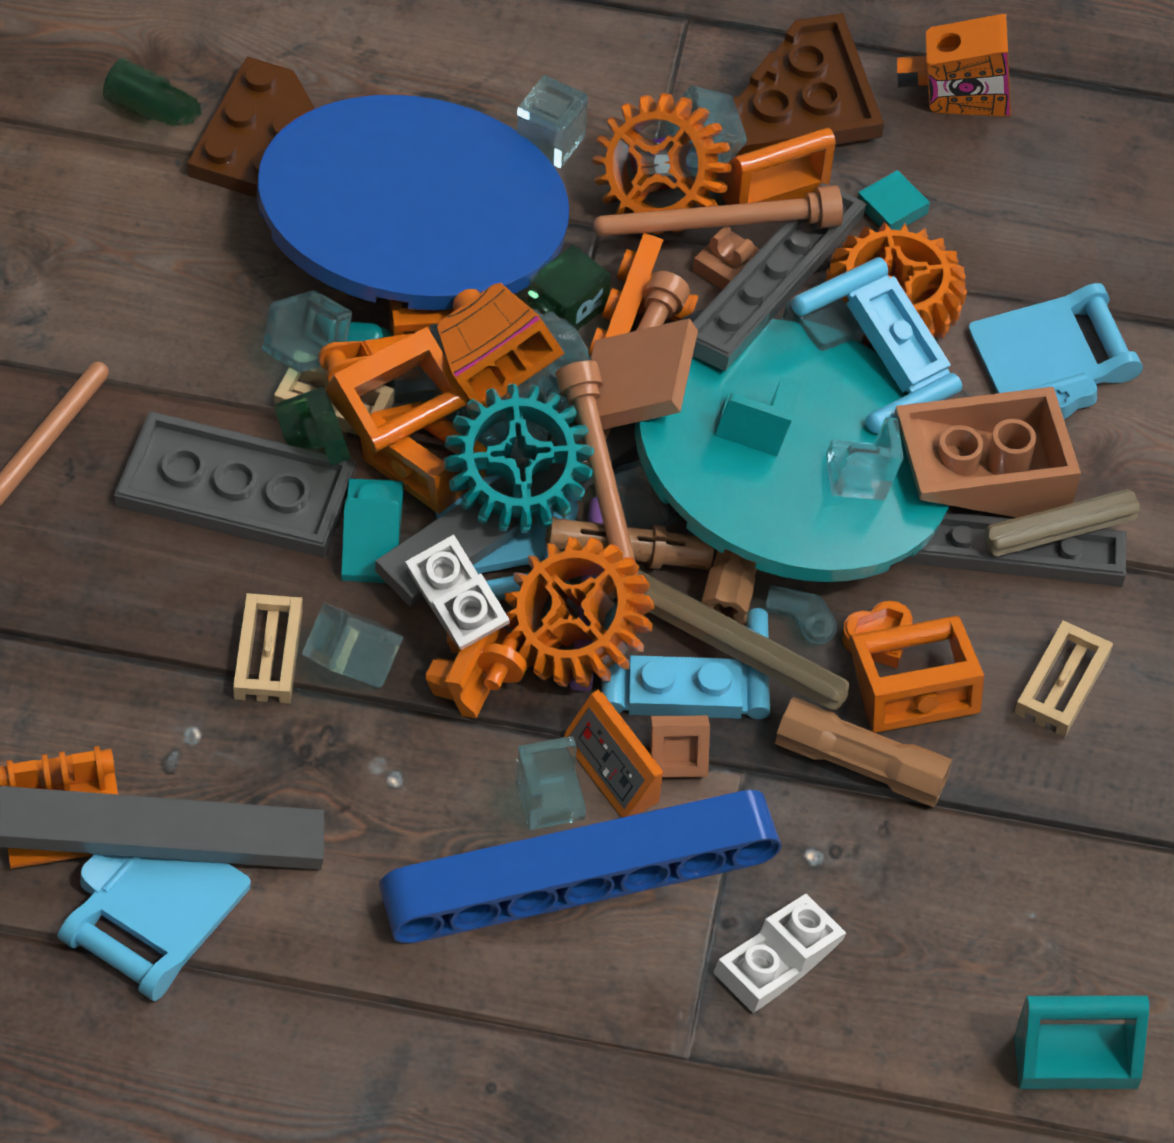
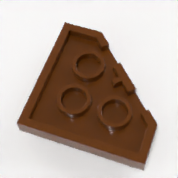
[723,13,884,157]
[187,56,315,198]

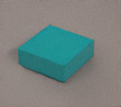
[857,170,930,230]

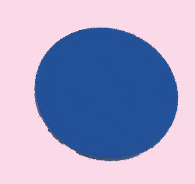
[257,95,569,310]

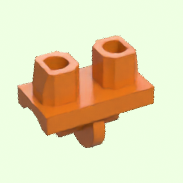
[426,627,527,718]

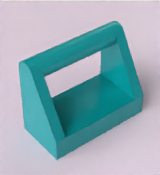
[1014,995,1149,1089]

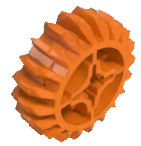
[592,93,732,234]
[825,222,967,346]
[504,537,655,688]

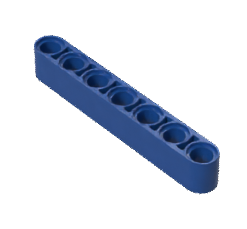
[378,790,782,944]

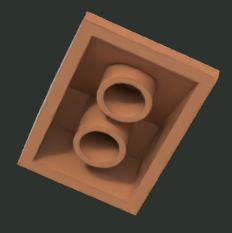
[895,387,1081,518]

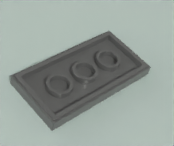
[114,411,357,558]

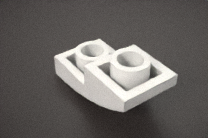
[405,535,510,651]
[713,894,846,1013]

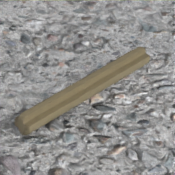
[638,569,849,710]

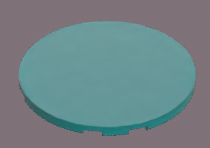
[635,319,950,582]

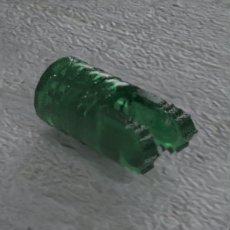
[103,58,202,127]

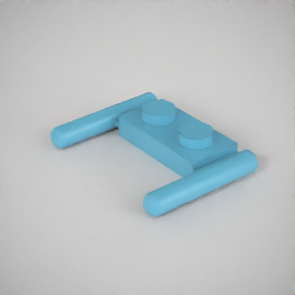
[791,257,962,434]
[601,603,770,719]

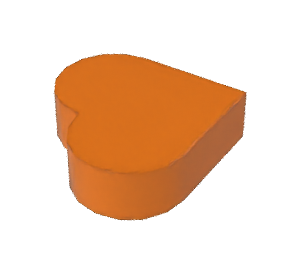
[842,601,913,669]

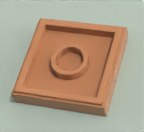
[576,318,698,430]

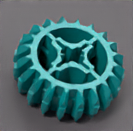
[444,383,594,533]

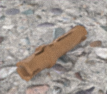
[545,516,714,571]

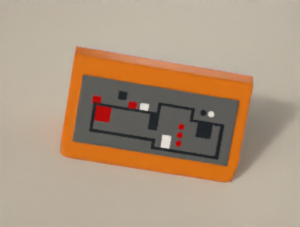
[564,690,663,818]

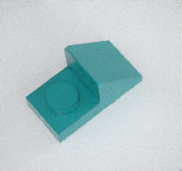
[341,478,404,583]

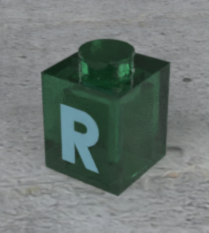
[527,244,611,341]

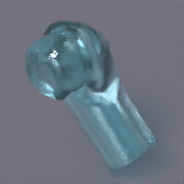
[765,585,837,645]

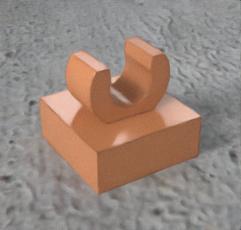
[693,226,760,290]
[650,715,710,777]

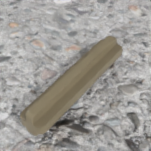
[984,489,1140,557]

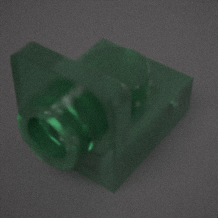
[274,386,351,466]

